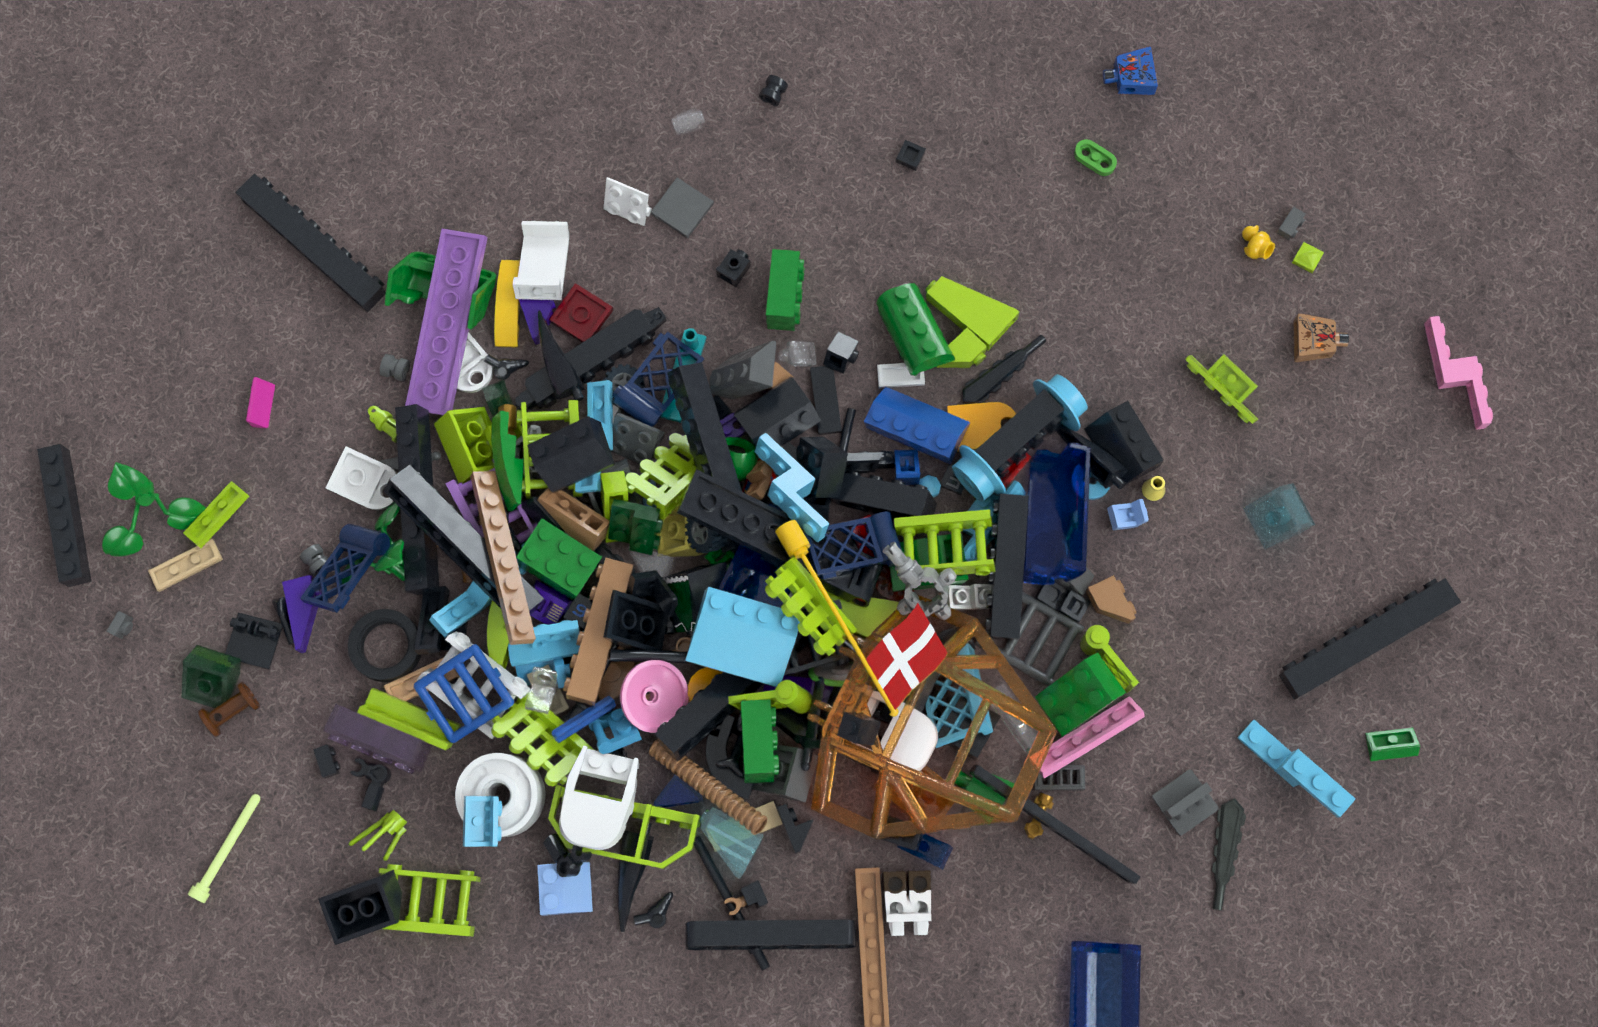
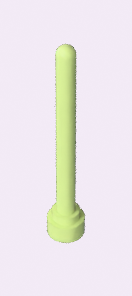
[188,794,260,903]

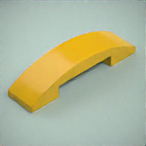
[494,260,520,347]

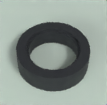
[348,609,422,682]

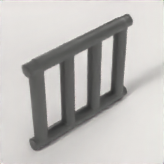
[975,592,1085,686]

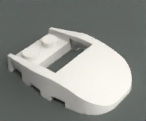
[831,686,938,775]
[559,746,639,850]

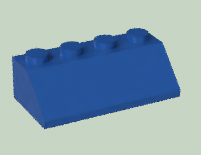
[864,387,970,464]

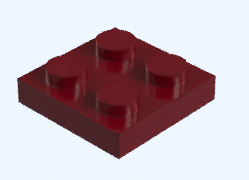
[549,283,614,343]

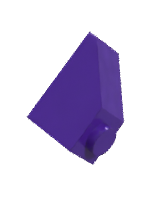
[519,299,556,345]

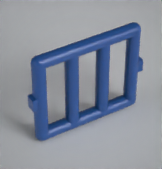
[414,644,514,743]

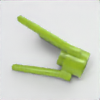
[349,810,407,861]

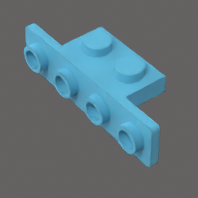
[963,480,1026,561]
[508,620,584,666]

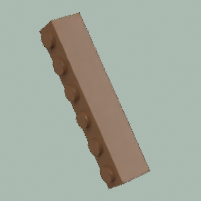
[563,558,633,706]

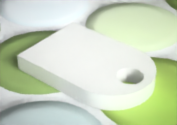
[457,332,493,393]
[326,447,397,510]

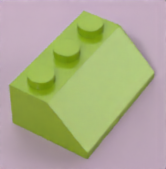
[434,407,495,484]

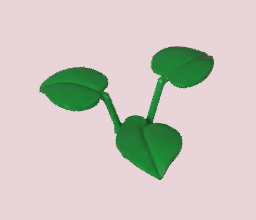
[102,462,207,556]
[342,503,405,584]

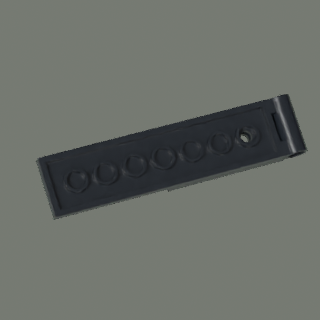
[677,469,884,607]

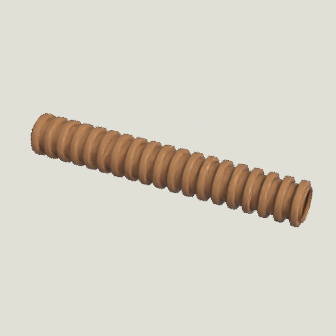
[649,740,767,835]

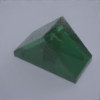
[483,380,517,418]

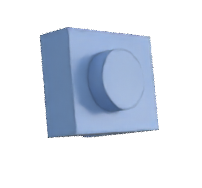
[1107,499,1148,530]

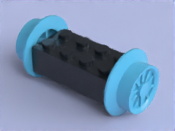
[952,374,1088,502]

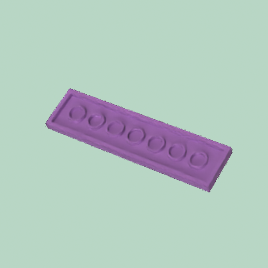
[405,229,488,416]

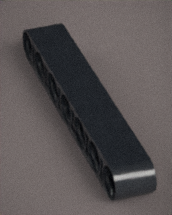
[685,919,856,951]

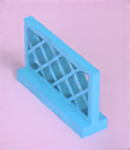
[925,639,993,748]

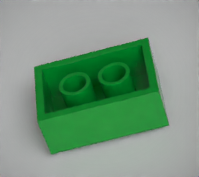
[766,249,805,331]
[516,518,602,600]
[1035,652,1126,737]
[741,699,779,783]

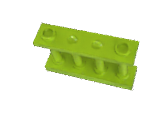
[517,400,583,499]
[894,509,996,580]
[379,864,480,937]

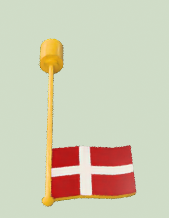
[775,520,948,717]

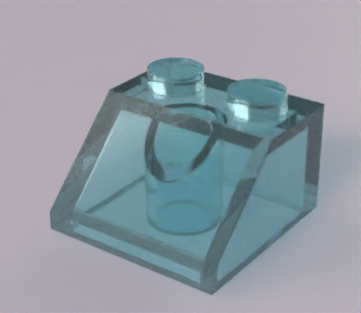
[1243,483,1315,549]

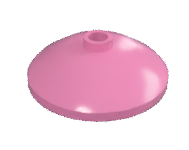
[620,660,689,733]

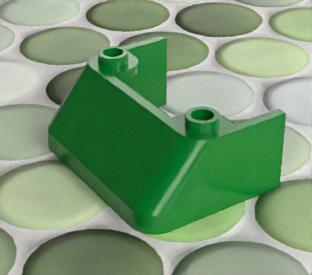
[385,252,497,329]

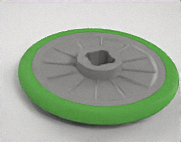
[808,662,871,687]

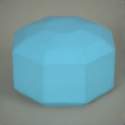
[919,475,941,498]

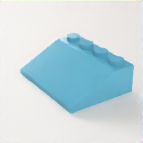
[685,587,800,687]

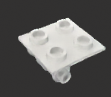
[604,177,652,226]

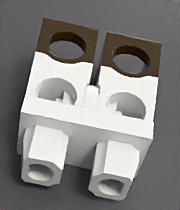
[883,871,931,936]

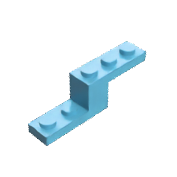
[575,380,613,493]
[755,433,829,542]
[429,543,527,638]
[1238,720,1355,818]

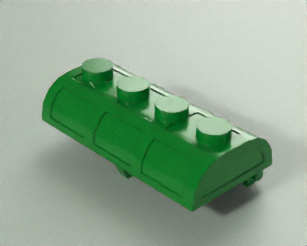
[876,283,955,376]

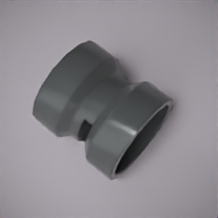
[380,354,410,382]
[300,544,329,577]

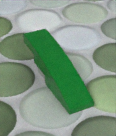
[491,410,524,511]

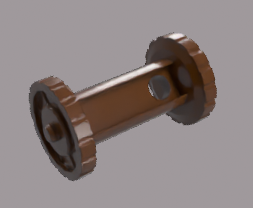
[198,682,260,737]

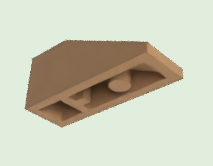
[538,488,610,551]

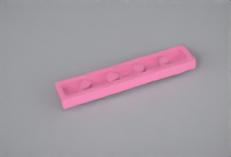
[1030,696,1145,779]

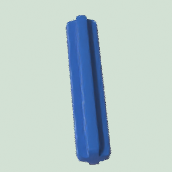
[551,696,616,743]

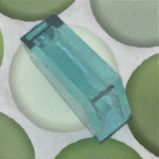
[699,806,764,879]

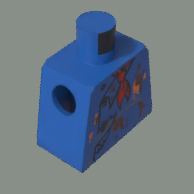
[1103,47,1158,95]

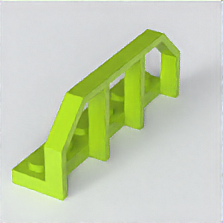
[548,785,702,869]

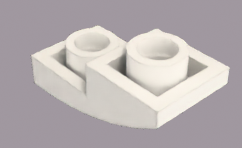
[947,584,992,610]

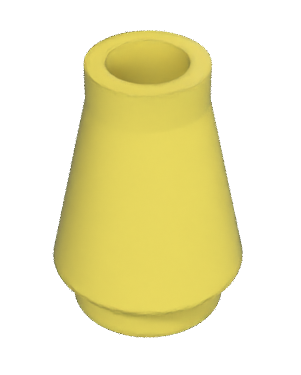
[1142,476,1165,501]

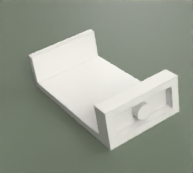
[513,221,569,300]

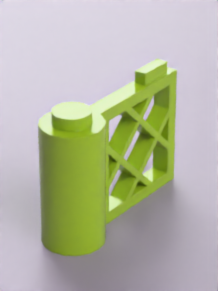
[1080,625,1139,693]
[728,680,812,714]

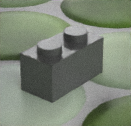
[1277,206,1306,240]

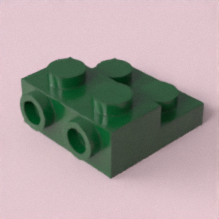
[608,499,663,555]

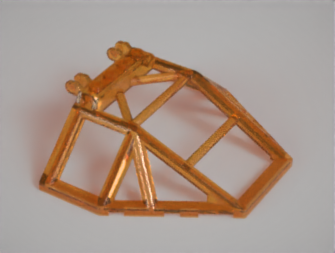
[807,595,1058,840]

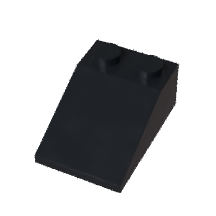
[603,590,668,651]

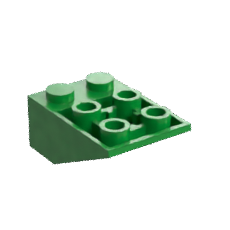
[889,533,969,592]

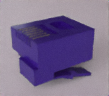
[530,580,573,625]

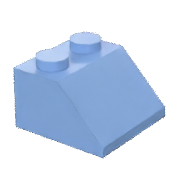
[537,862,593,916]

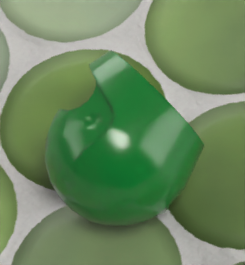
[726,437,757,481]

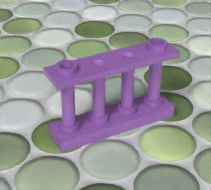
[445,459,538,544]

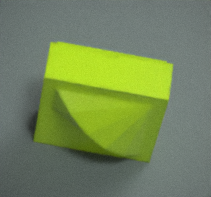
[1292,242,1324,273]

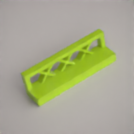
[357,688,461,750]

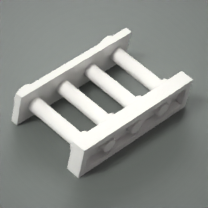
[417,631,531,739]

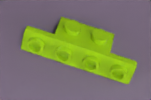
[1185,354,1258,424]

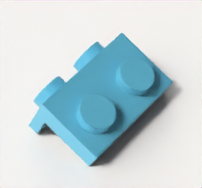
[463,796,502,847]

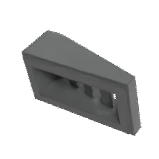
[1034,765,1085,791]

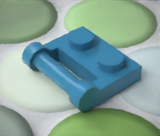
[588,708,642,754]

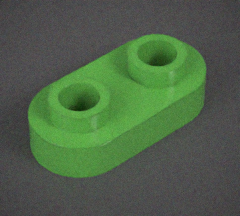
[1074,139,1117,176]

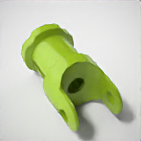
[368,406,397,443]

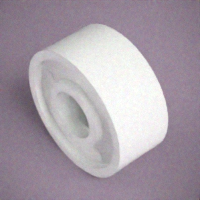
[455,753,545,837]

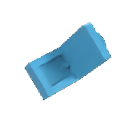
[515,658,571,688]

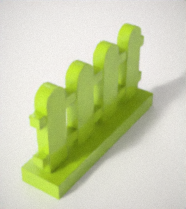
[625,433,696,520]
[765,556,857,656]
[491,692,594,786]

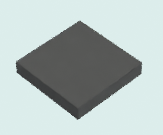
[651,177,714,238]

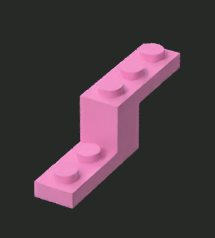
[1424,316,1493,430]

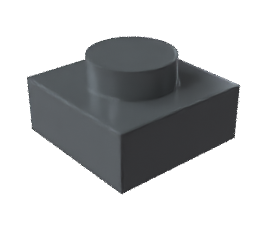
[106,611,134,639]

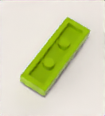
[183,481,249,548]

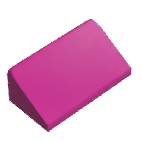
[246,377,275,428]

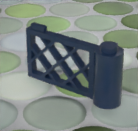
[612,331,704,427]
[803,512,903,580]
[300,524,390,613]

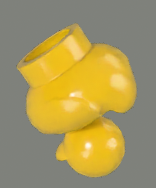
[1242,225,1275,259]

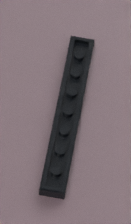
[969,765,1141,884]

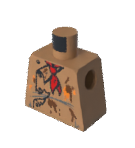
[1294,314,1349,362]

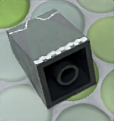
[662,562,727,635]

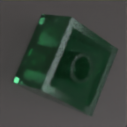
[181,645,241,708]

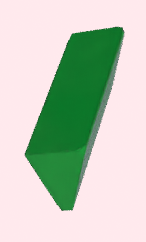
[1365,727,1420,761]

